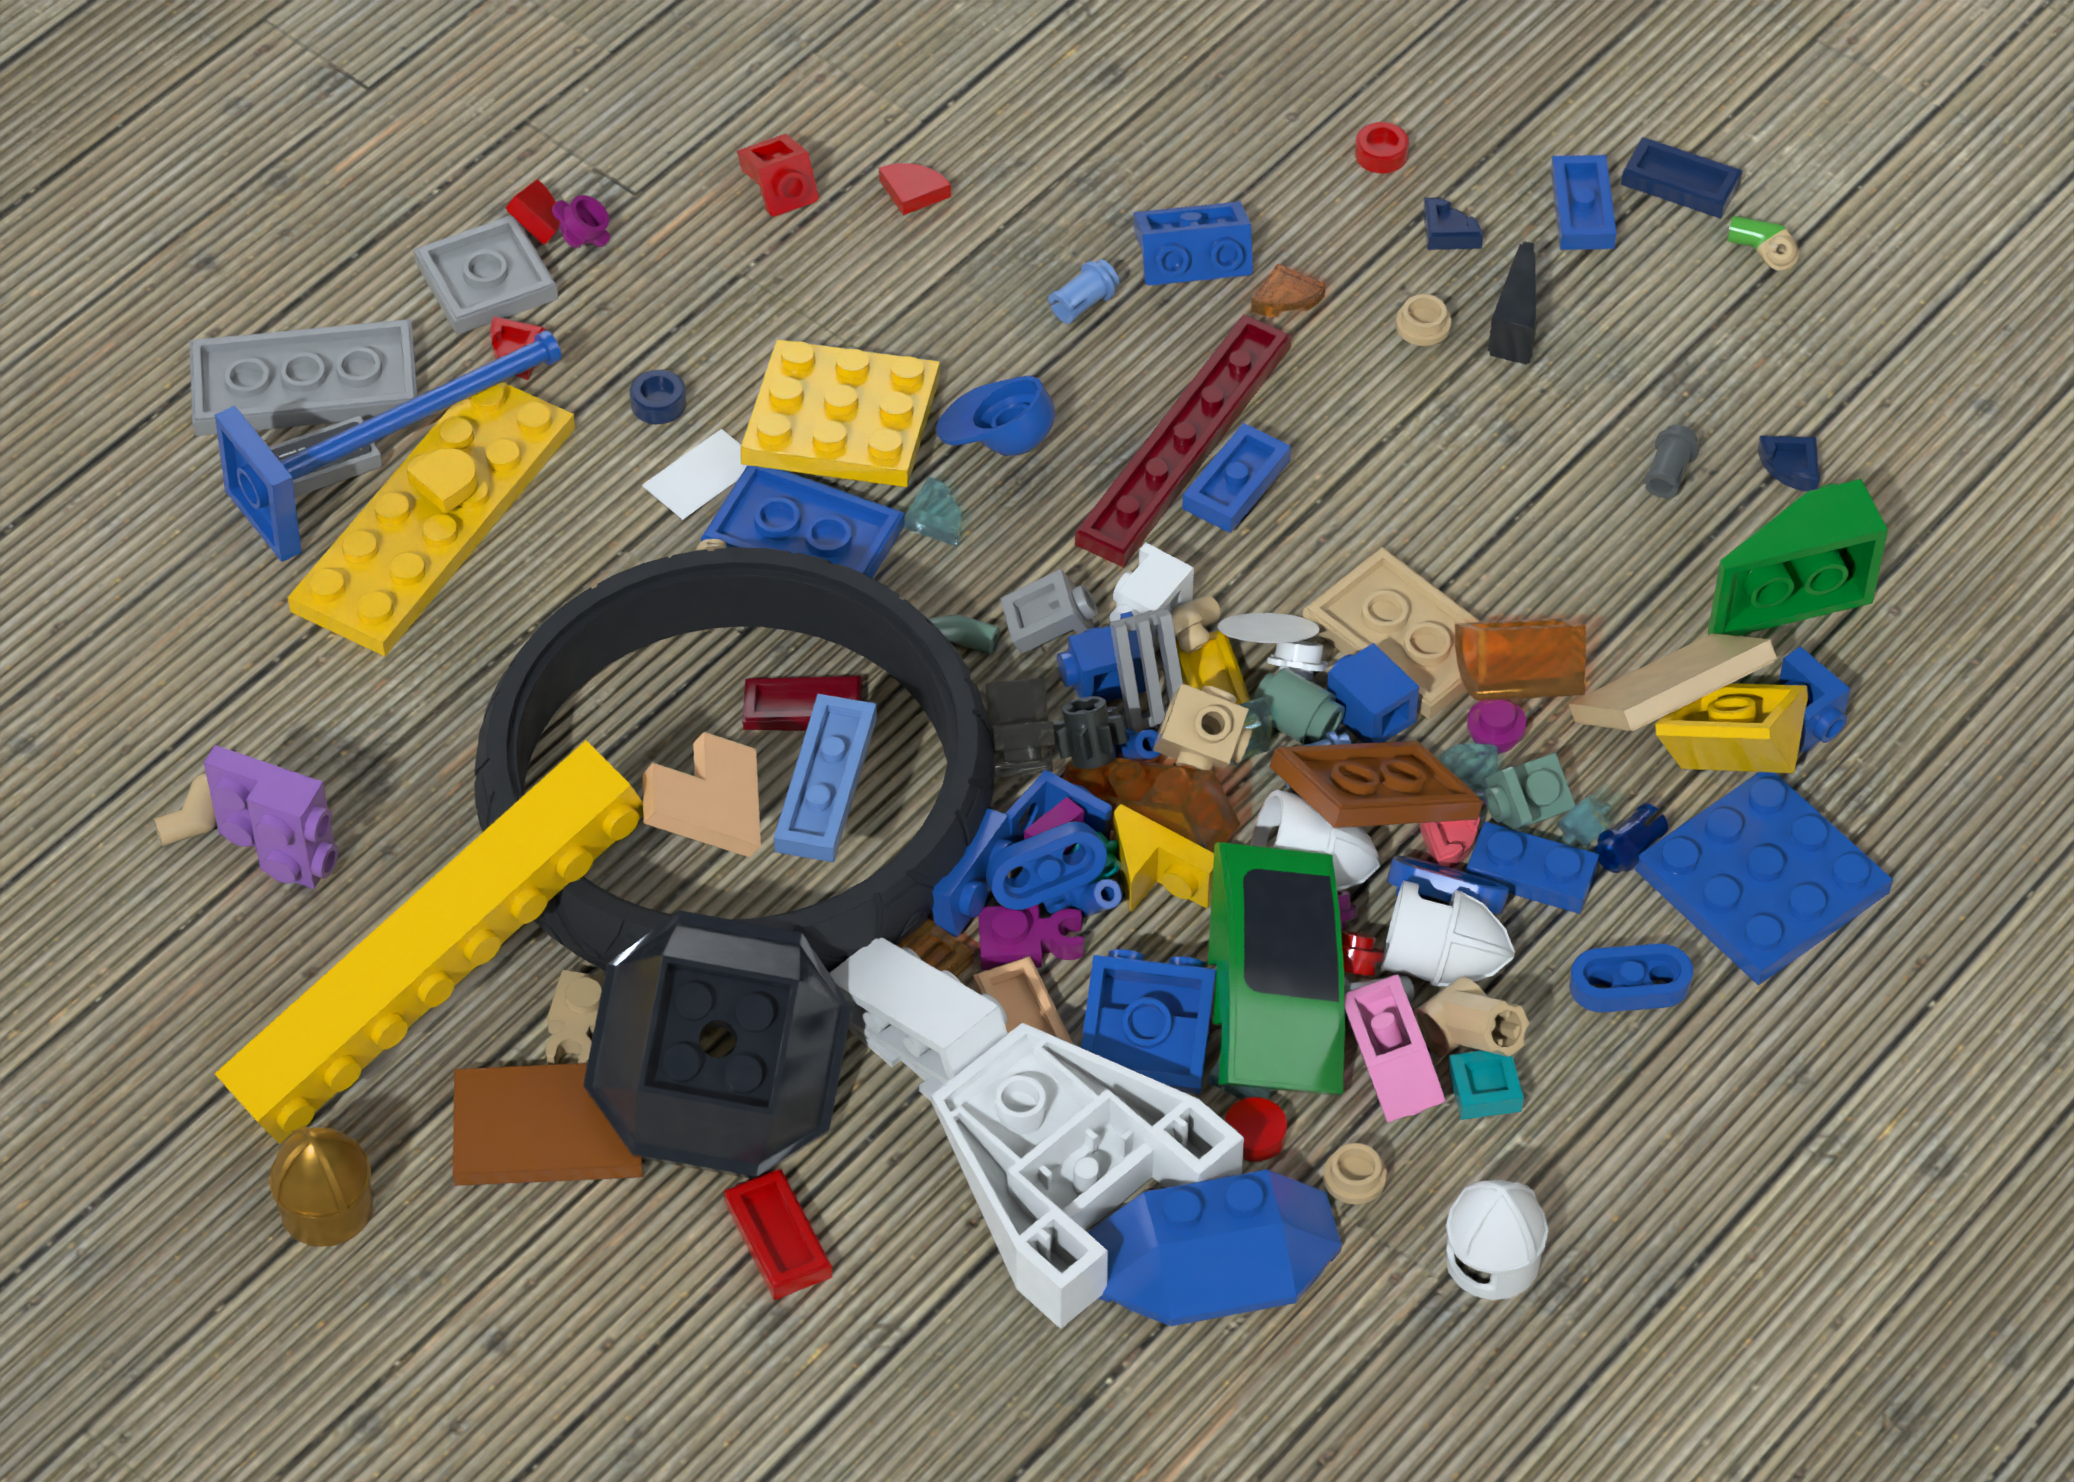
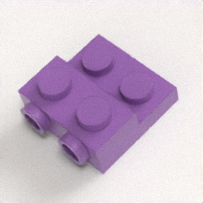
[204,745,338,889]

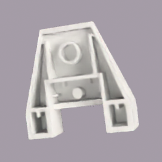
[931,1023,1244,1329]

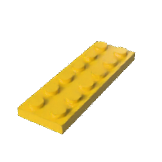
[287,382,575,657]

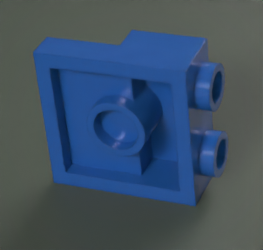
[1081,949,1216,1095]

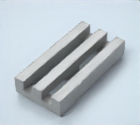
[1110,608,1183,732]

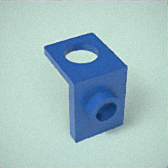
[1006,769,1112,843]

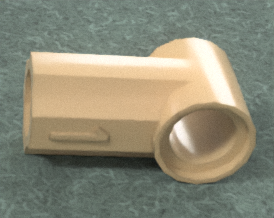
[1413,977,1530,1057]

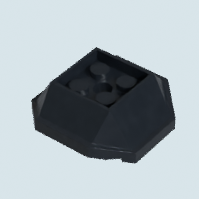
[583,910,852,1179]

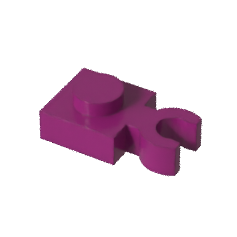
[978,904,1084,971]

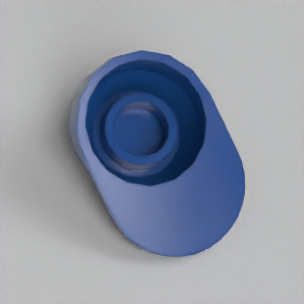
[936,376,1056,456]

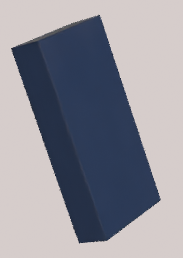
[1621,137,1743,219]

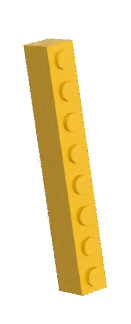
[214,740,644,1144]

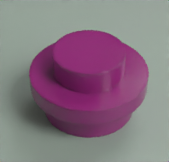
[1467,698,1526,754]

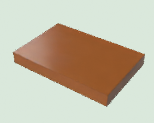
[1269,741,1483,828]
[453,1063,643,1186]

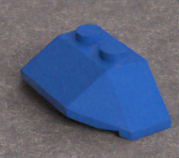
[1087,1170,1342,1326]

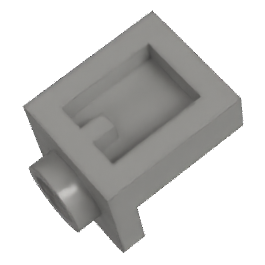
[1000,569,1098,654]

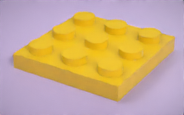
[741,339,940,487]

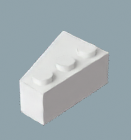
[829,937,1008,1101]

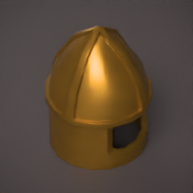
[269,1126,373,1247]

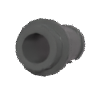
[1643,425,1699,499]

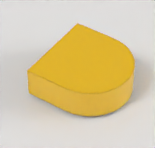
[407,448,477,514]

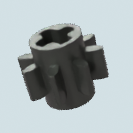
[1050,696,1127,769]

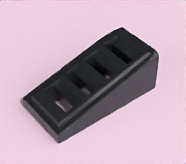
[1488,241,1536,364]

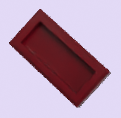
[742,676,862,731]

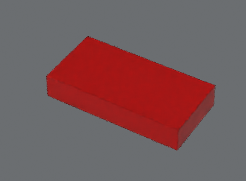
[723,1169,832,1301]

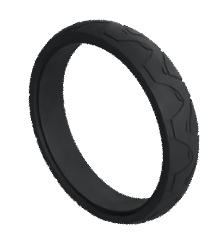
[474,547,995,973]

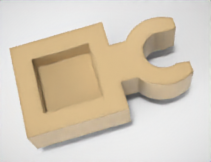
[546,970,604,1065]

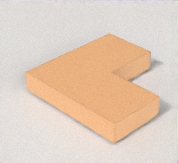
[642,732,761,857]

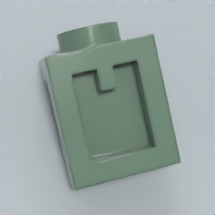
[1485,752,1577,830]

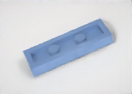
[774,694,877,862]

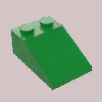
[1707,479,1888,636]

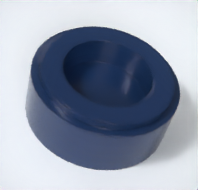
[630,370,686,424]

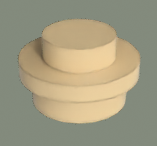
[1396,294,1451,346]
[1324,1143,1387,1204]

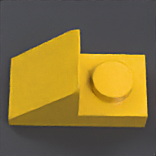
[1113,804,1214,912]

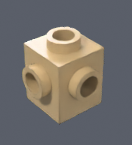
[1153,683,1252,777]

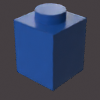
[1327,643,1419,743]

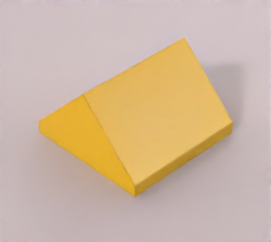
[1655,683,1808,773]

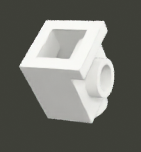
[1110,542,1194,648]

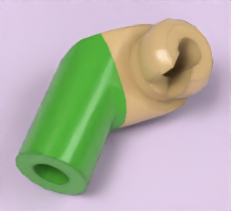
[1728,216,1799,270]

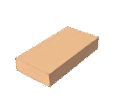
[973,956,1074,1045]

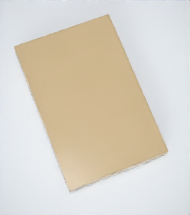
[1303,547,1510,720]
[1568,633,1777,731]

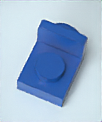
[1778,646,1850,753]

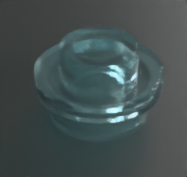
[1556,793,1612,848]

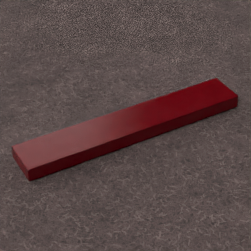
[1075,314,1292,568]

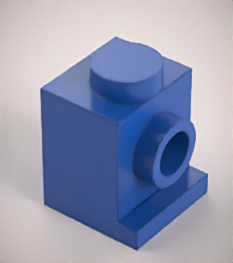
[1057,611,1146,701]

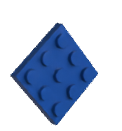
[1635,772,1893,986]

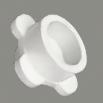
[1267,640,1328,680]

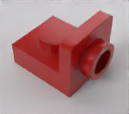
[737,133,819,217]

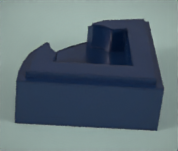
[1423,197,1483,250]
[1758,436,1819,492]

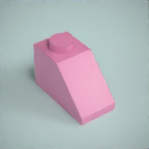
[1344,974,1446,1123]

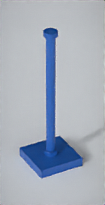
[215,330,561,562]

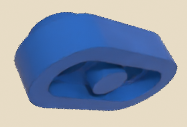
[986,822,1107,910]
[1387,856,1509,913]
[1569,944,1693,1012]

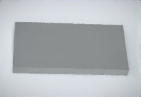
[189,319,418,436]

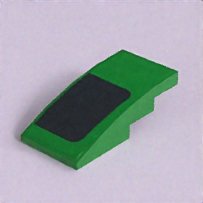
[1208,842,1345,1095]

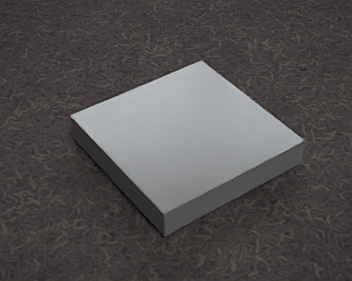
[414,215,558,335]

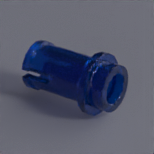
[1595,803,1668,873]

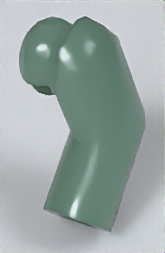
[928,614,1000,655]

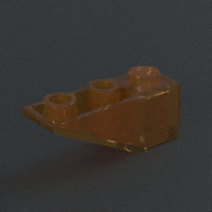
[1059,758,1240,853]

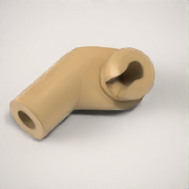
[1170,595,1220,653]
[153,773,217,847]

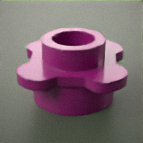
[552,195,610,248]

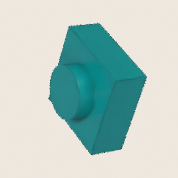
[1448,1051,1524,1120]

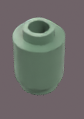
[1253,668,1345,745]

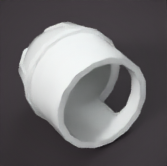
[1250,790,1381,891]
[1381,880,1515,986]
[1445,1179,1548,1300]

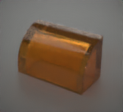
[1455,618,1586,701]

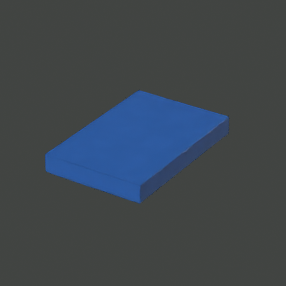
[701,465,905,579]

